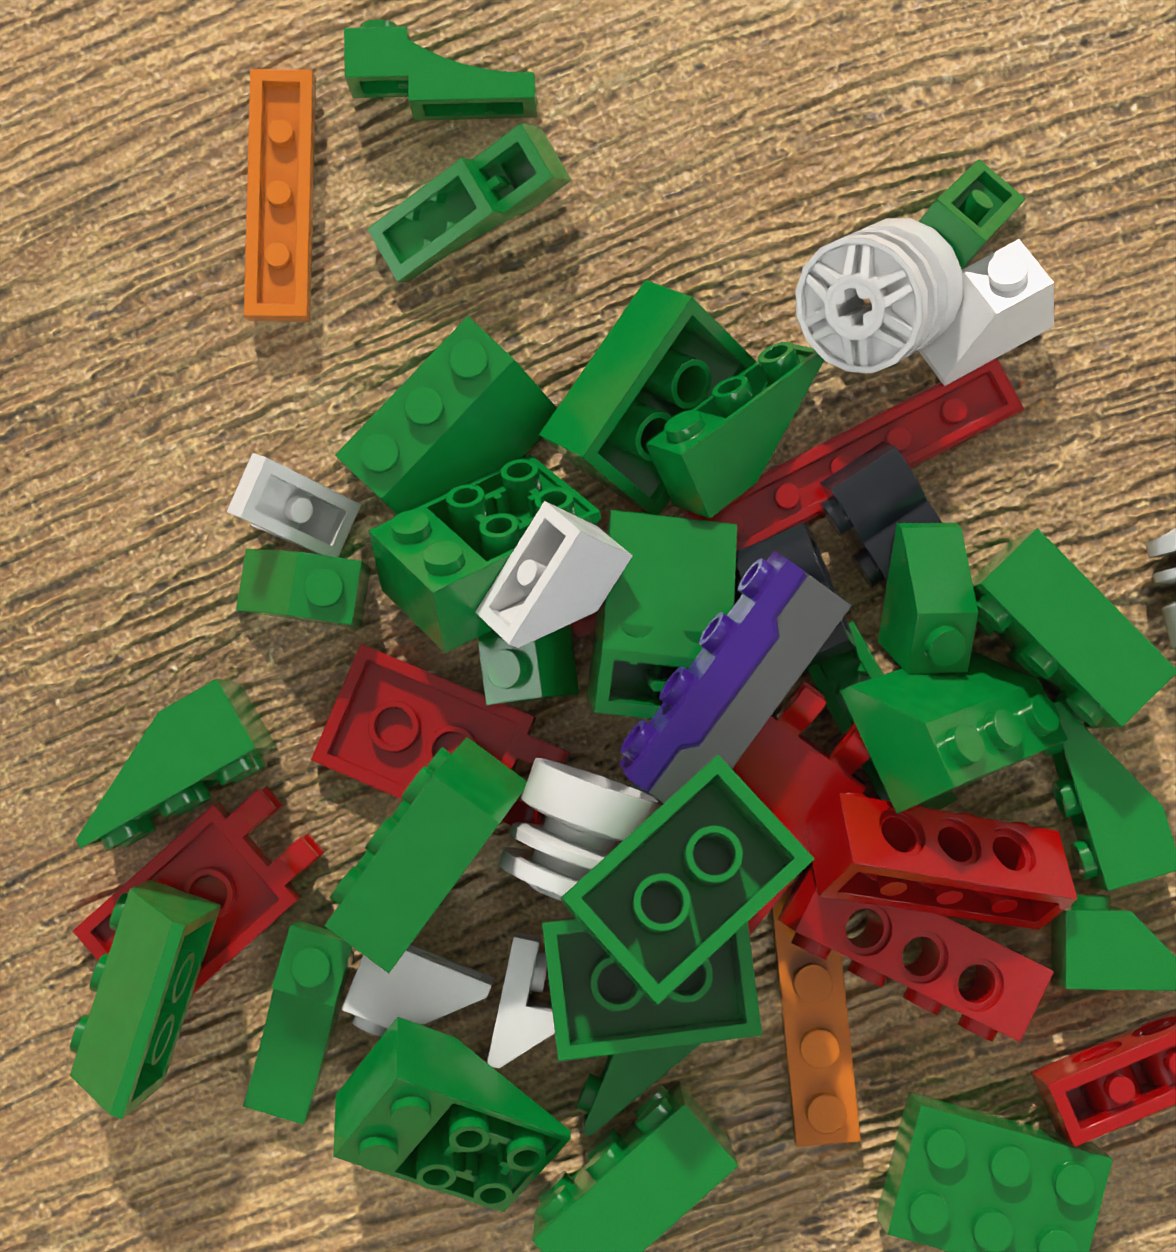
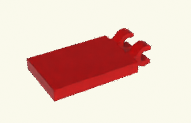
[311,644,571,826]
[732,680,870,936]
[73,786,325,996]

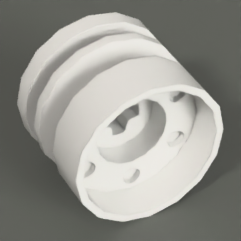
[795,218,963,373]
[498,758,664,901]

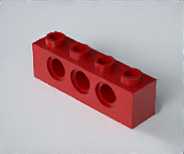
[805,792,1077,930]
[777,862,1054,1042]
[1031,1010,1176,1147]

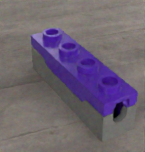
[620,551,851,803]

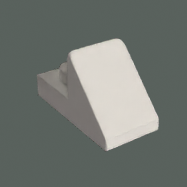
[227,453,361,557]
[487,931,555,1068]

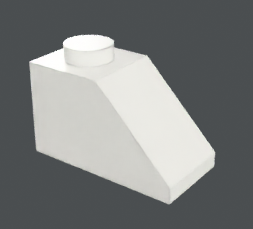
[918,239,1054,386]
[475,501,633,648]
[341,944,495,1037]

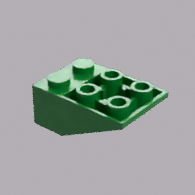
[368,454,601,653]
[586,509,737,719]
[76,678,277,852]
[333,1017,571,1212]

